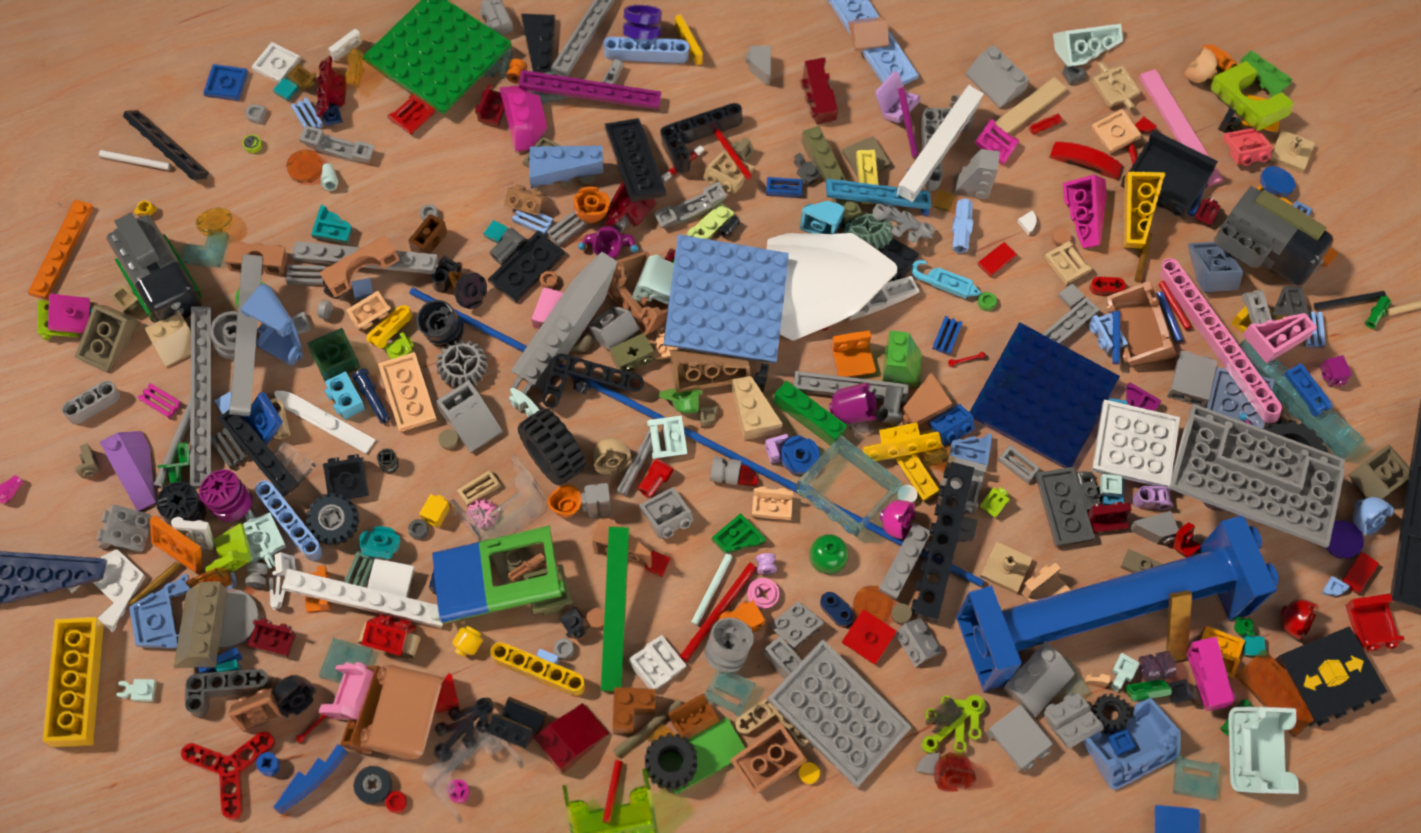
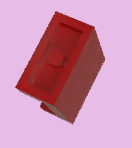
[1345,593,1405,652]

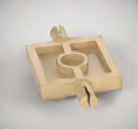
[1091,61,1141,111]

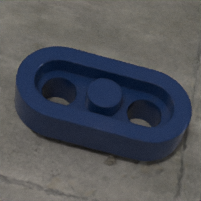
[820,592,854,628]

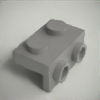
[895,618,942,667]

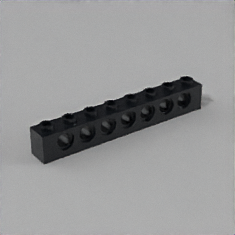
[911,462,975,622]

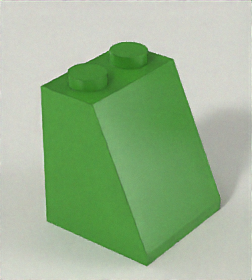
[882,330,922,388]

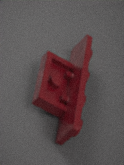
[315,56,347,118]
[605,197,657,227]

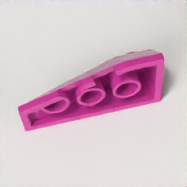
[1063,175,1107,249]

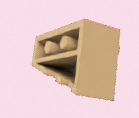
[732,376,783,440]

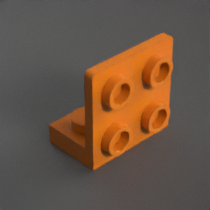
[831,330,876,378]

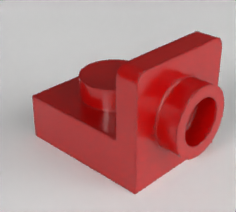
[1173,522,1201,557]

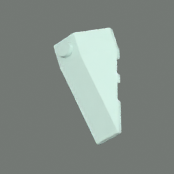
[1053,24,1123,66]

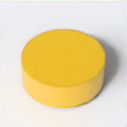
[798,762,820,785]

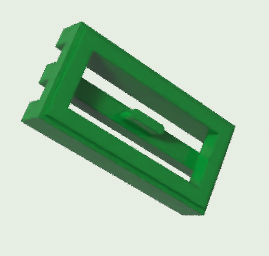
[1125,679,1172,701]

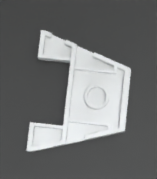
[67,549,146,632]

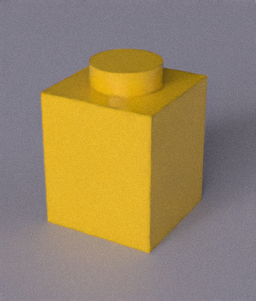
[419,494,450,528]

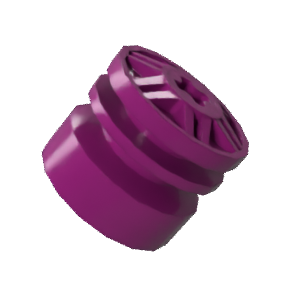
[199,469,253,522]

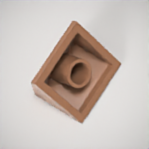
[848,17,889,51]

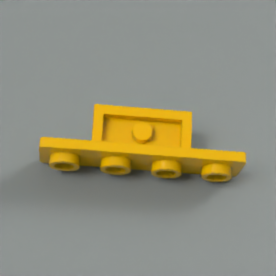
[863,423,942,463]

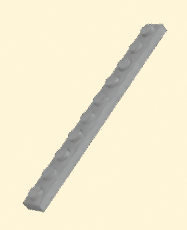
[190,307,211,489]

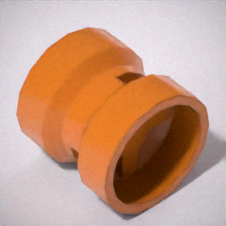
[506,59,528,84]

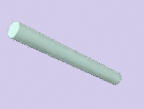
[691,554,733,626]

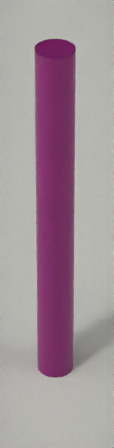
[897,87,919,158]

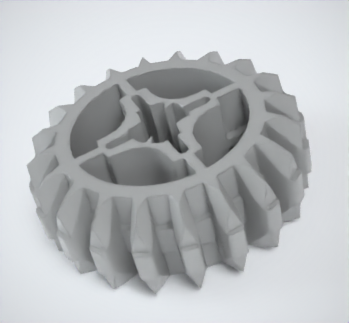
[436,339,488,388]

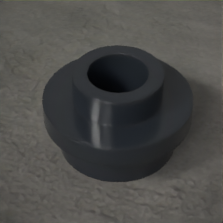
[573,378,591,395]

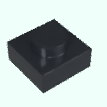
[1168,679,1194,705]

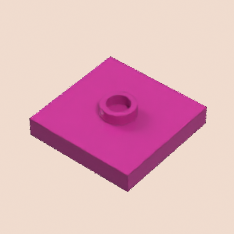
[48,293,90,334]

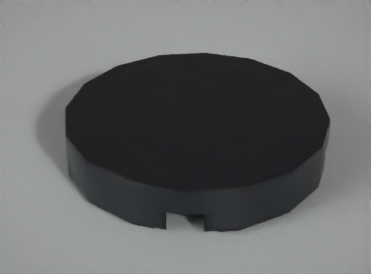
[455,272,487,309]

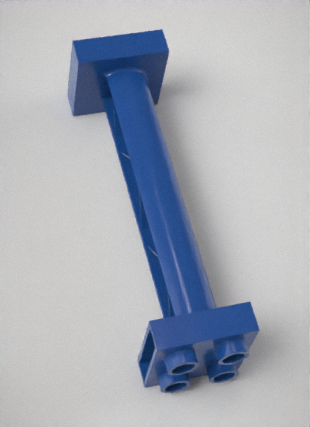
[956,516,1279,692]

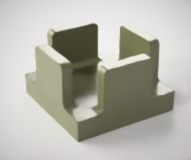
[523,564,573,616]

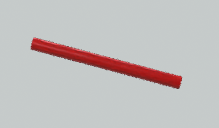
[679,563,757,662]

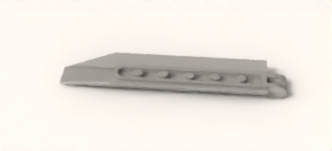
[510,252,617,395]

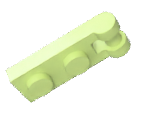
[687,202,734,239]

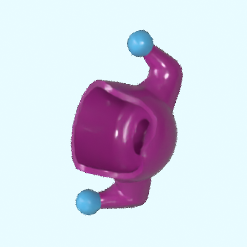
[578,226,638,259]

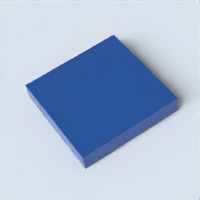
[203,64,248,101]
[243,392,283,445]

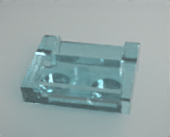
[704,670,755,717]
[1173,755,1220,801]

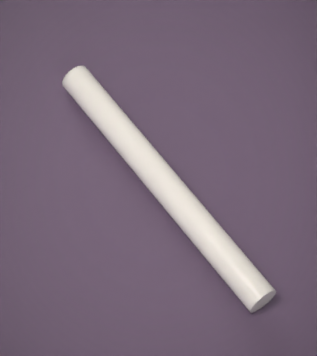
[99,150,171,171]

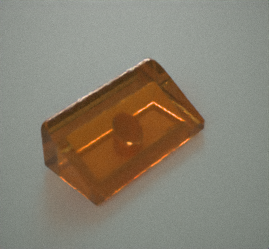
[185,568,232,588]

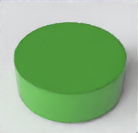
[977,292,997,311]

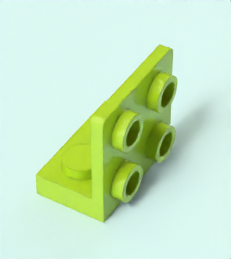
[205,524,252,576]

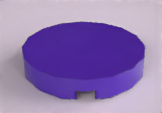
[1325,521,1364,559]

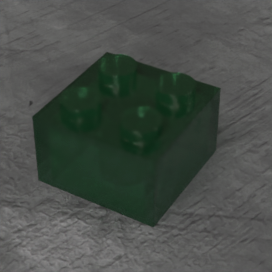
[307,328,360,382]

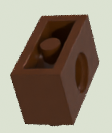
[408,214,447,254]

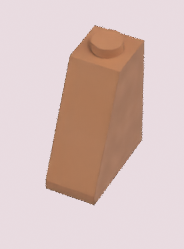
[902,373,952,427]

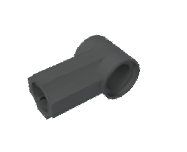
[490,228,527,264]
[877,386,903,426]

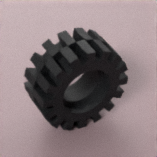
[1091,693,1131,734]

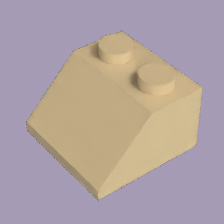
[144,311,191,368]

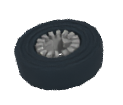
[353,766,392,804]

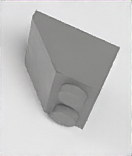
[586,305,640,350]

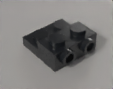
[878,238,920,281]
[323,454,369,499]

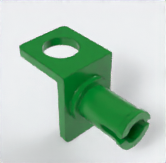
[157,442,190,483]

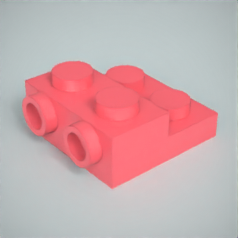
[1223,128,1273,166]

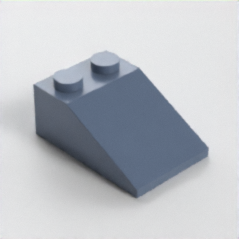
[1188,242,1243,293]

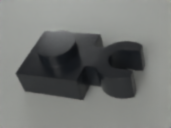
[754,363,769,392]

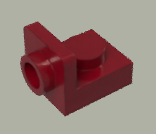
[1194,198,1221,226]

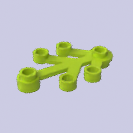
[921,695,985,754]

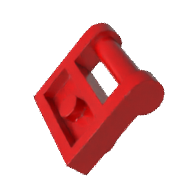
[387,94,435,135]

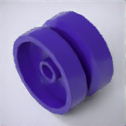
[623,5,662,40]

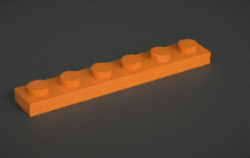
[28,199,94,300]

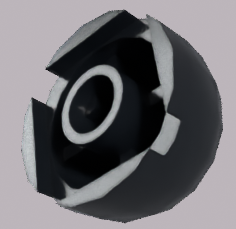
[273,675,316,717]

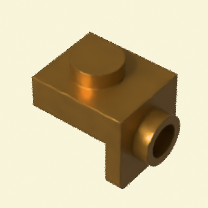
[286,63,317,91]

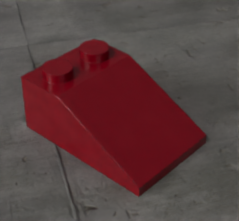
[533,703,609,775]

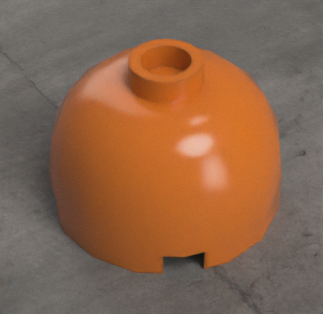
[573,186,610,224]

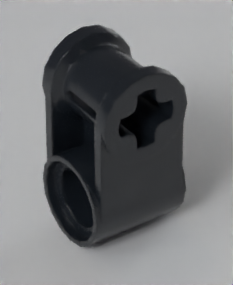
[431,255,462,292]

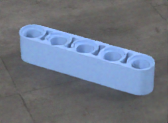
[604,37,689,63]
[255,480,322,561]

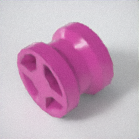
[447,779,470,804]

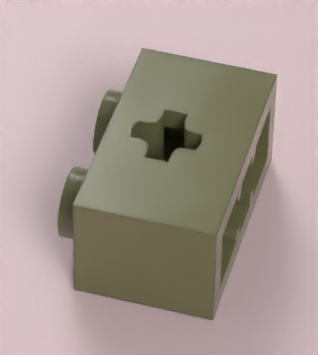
[610,333,654,373]

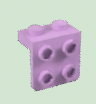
[875,71,921,123]

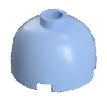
[1352,497,1394,536]

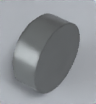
[408,519,429,540]

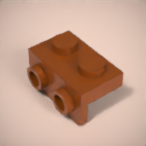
[668,693,720,739]

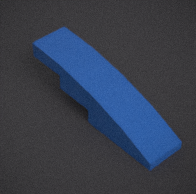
[273,744,348,814]

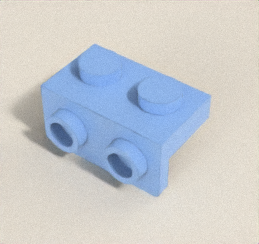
[1089,313,1128,355]

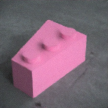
[1243,313,1317,364]

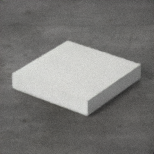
[251,42,302,83]

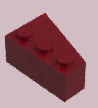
[800,57,838,124]

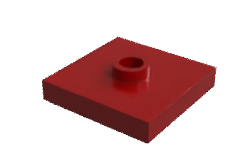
[841,609,897,665]

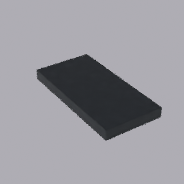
[488,231,565,303]

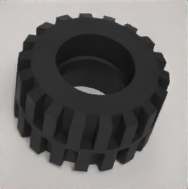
[645,733,698,791]

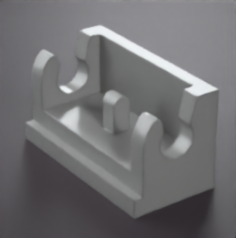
[763,636,802,679]

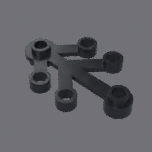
[434,697,494,763]

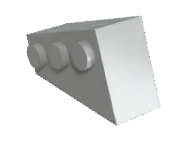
[953,149,999,199]

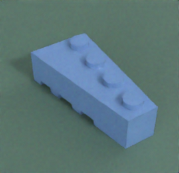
[529,146,603,189]

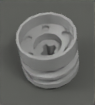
[704,617,753,673]

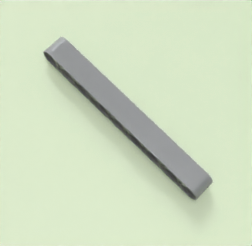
[229,254,262,416]

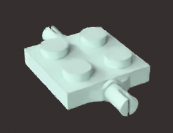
[243,509,286,568]

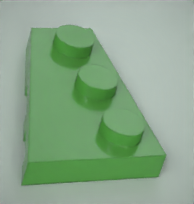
[1240,50,1293,97]

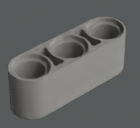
[62,381,120,424]

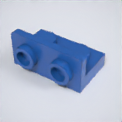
[928,404,975,446]

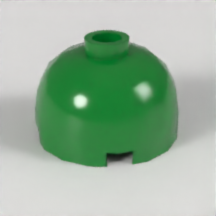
[809,534,848,575]

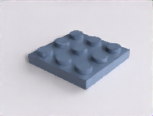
[1207,367,1275,429]

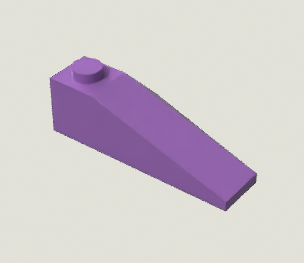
[100,431,156,512]

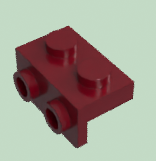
[475,84,505,127]
[1088,502,1132,533]
[247,618,296,658]

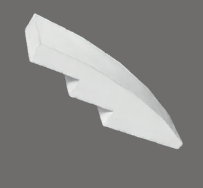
[848,276,919,321]

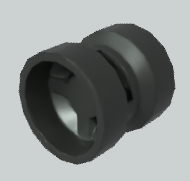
[377,448,399,474]

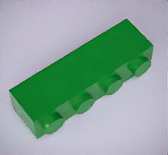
[773,380,847,448]

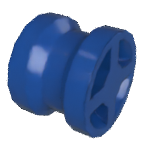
[256,752,281,777]

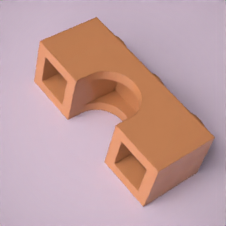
[225,241,288,275]

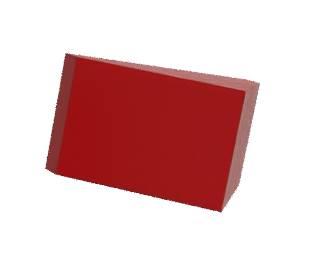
[434,673,460,714]

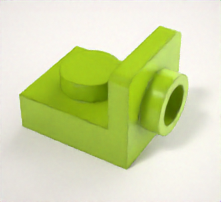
[384,332,414,360]
[980,487,1011,518]

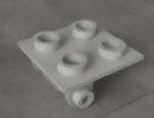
[769,601,824,650]

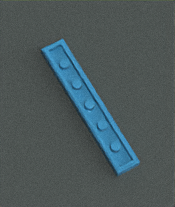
[825,179,931,210]

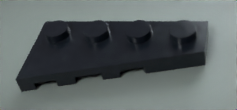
[521,13,555,74]

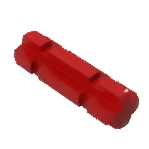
[1029,113,1062,134]

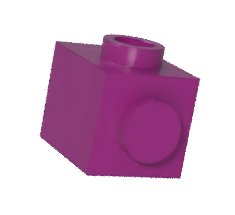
[1320,355,1352,387]

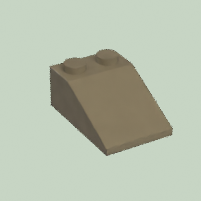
[75,304,138,372]
[1348,444,1410,499]

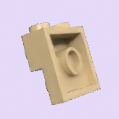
[704,150,754,194]

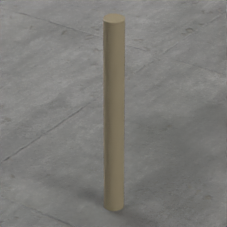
[613,700,682,757]

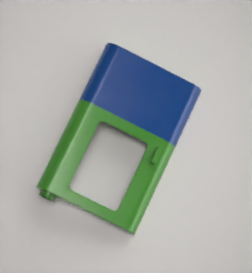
[432,525,565,624]

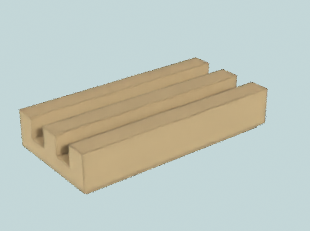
[457,470,501,507]

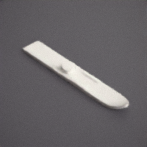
[274,391,376,454]

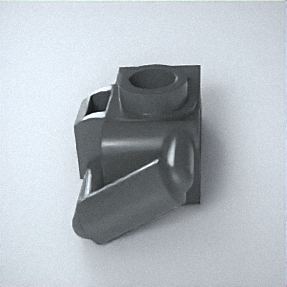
[1077,471,1103,513]

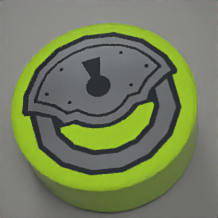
[243,135,262,153]

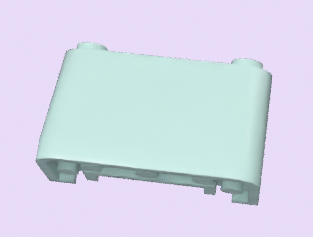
[632,255,674,305]
[1229,707,1299,794]

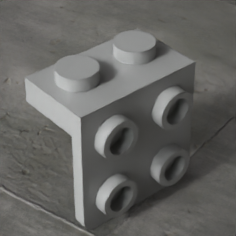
[96,504,152,552]

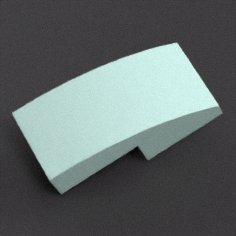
[509,388,539,417]

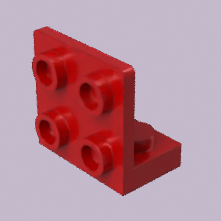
[361,614,416,656]

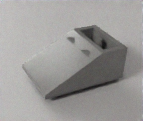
[436,380,503,453]

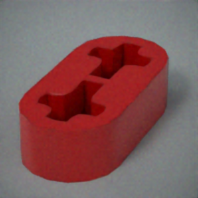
[1089,277,1126,296]

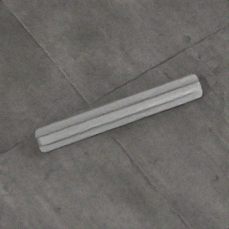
[617,429,659,496]

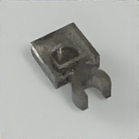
[925,697,963,733]

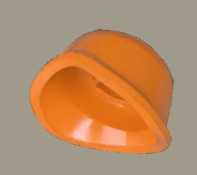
[547,484,582,518]

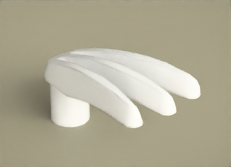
[269,576,286,610]

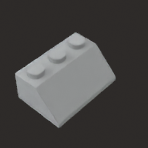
[965,45,1029,109]
[1003,641,1075,718]

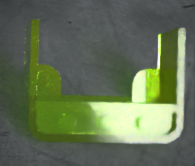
[562,768,658,833]

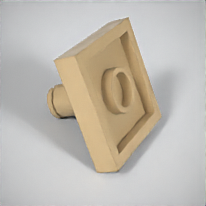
[1269,130,1315,173]
[980,541,1032,594]

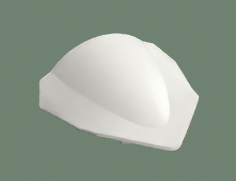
[767,233,897,341]

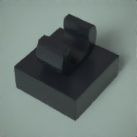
[1218,107,1241,133]

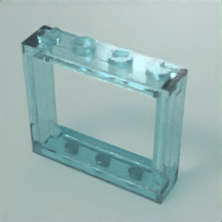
[796,436,902,537]

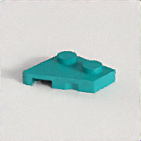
[311,204,353,245]

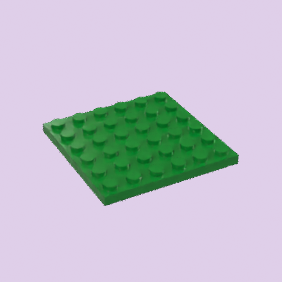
[362,0,512,115]

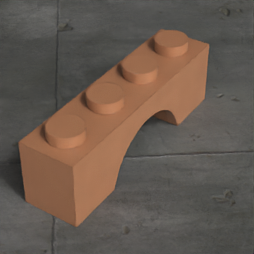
[319,235,400,298]

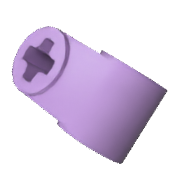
[1133,486,1173,510]

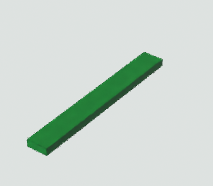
[601,526,630,691]

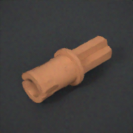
[508,553,547,583]

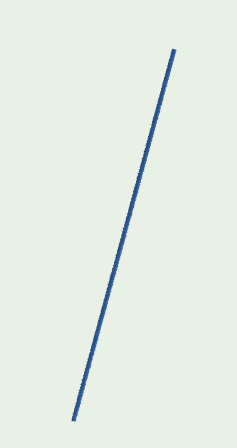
[409,287,984,587]

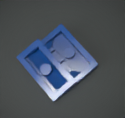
[1155,805,1200,833]

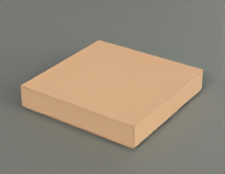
[1091,109,1141,154]

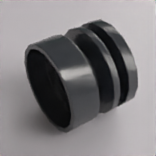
[416,300,464,349]
[156,481,207,532]

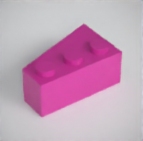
[1186,637,1235,712]

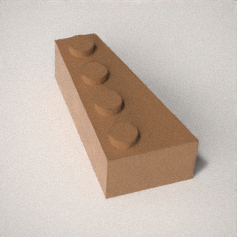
[669,349,750,393]

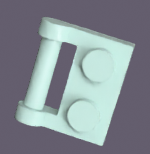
[647,416,687,459]

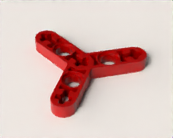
[181,731,275,820]

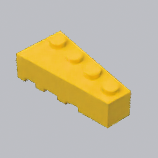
[1123,172,1165,249]

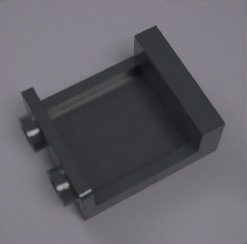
[487,697,547,749]

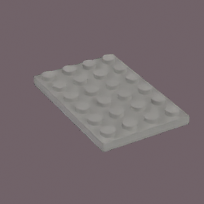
[766,640,912,788]

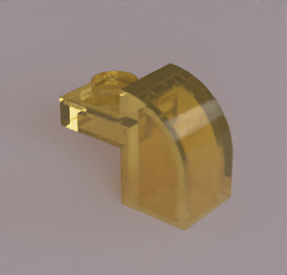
[919,429,948,466]

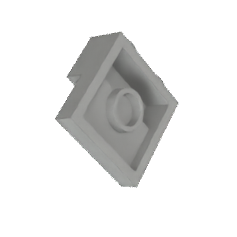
[639,487,694,539]
[1043,693,1103,749]

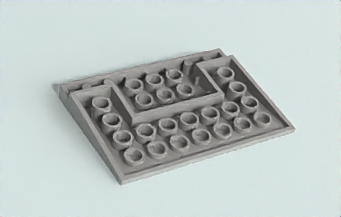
[1169,404,1345,548]

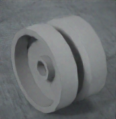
[210,311,238,360]

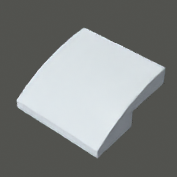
[368,558,415,598]
[628,635,687,690]

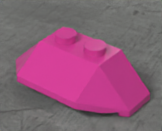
[500,86,547,152]

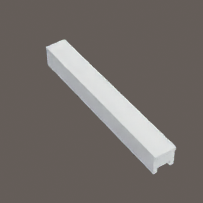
[897,85,984,202]

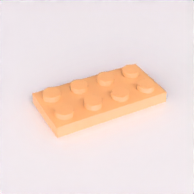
[378,352,437,432]

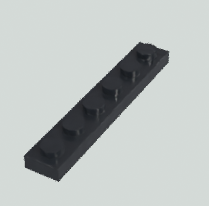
[122,110,209,180]
[218,409,300,498]

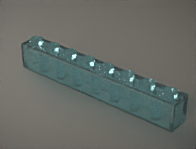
[1231,339,1365,459]

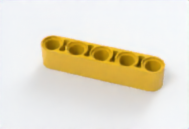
[491,642,585,696]

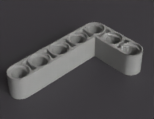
[921,108,974,191]

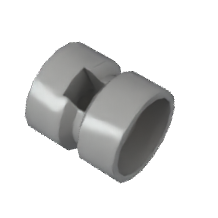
[710,456,741,485]

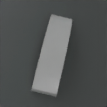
[299,125,375,162]
[654,182,727,228]

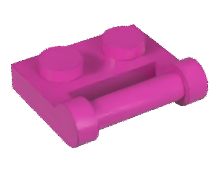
[974,119,1019,165]

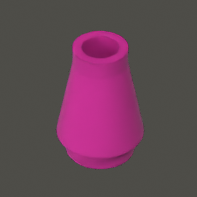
[0,475,23,504]

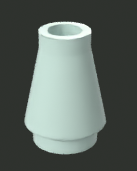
[320,163,339,191]

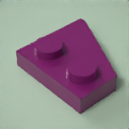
[1126,382,1161,411]

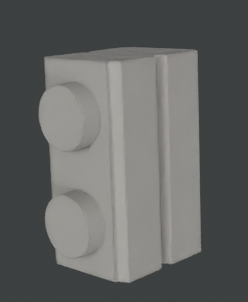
[479,0,513,35]
[581,483,611,518]

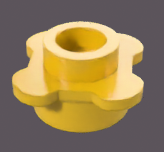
[134,200,157,216]

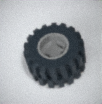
[306,493,360,545]

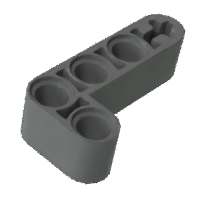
[185,669,272,718]

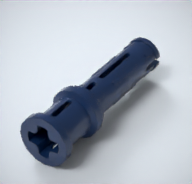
[352,369,391,424]

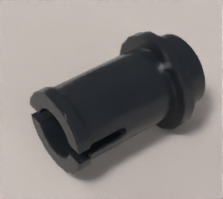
[719,215,741,238]

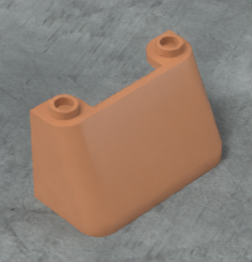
[607,251,668,336]
[1106,281,1178,366]
[360,664,442,760]

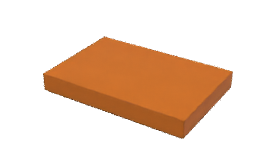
[150,515,202,574]

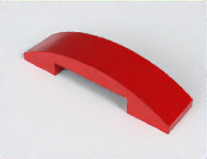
[1049,142,1123,180]

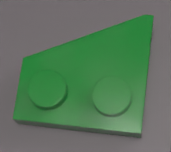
[711,513,766,554]

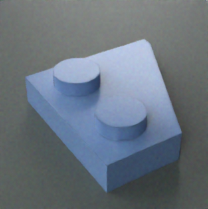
[949,434,992,468]

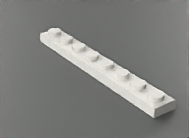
[282,569,443,629]

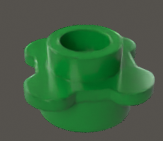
[1234,616,1255,637]

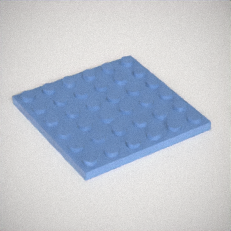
[663,234,789,363]

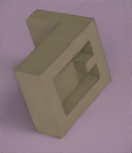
[75,444,100,478]

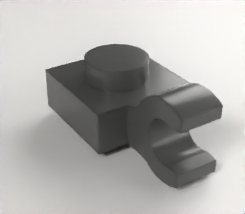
[793,153,822,186]

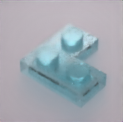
[182,230,229,268]
[319,638,373,683]

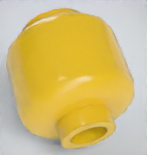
[452,626,483,657]

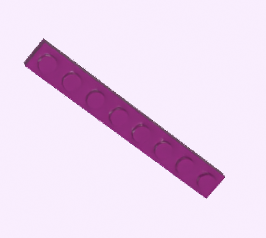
[519,70,661,110]

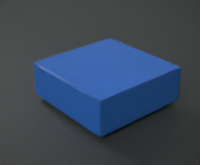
[1107,729,1136,757]

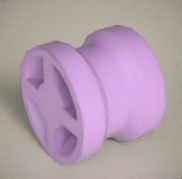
[756,553,777,575]

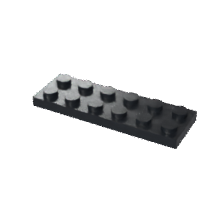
[605,118,666,202]

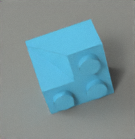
[799,201,845,234]

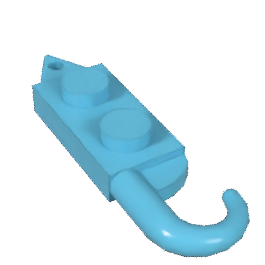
[911,260,981,299]

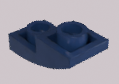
[322,101,343,127]

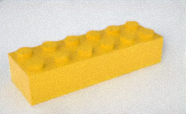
[43,617,104,747]

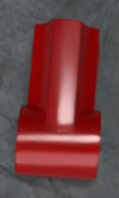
[638,458,674,498]

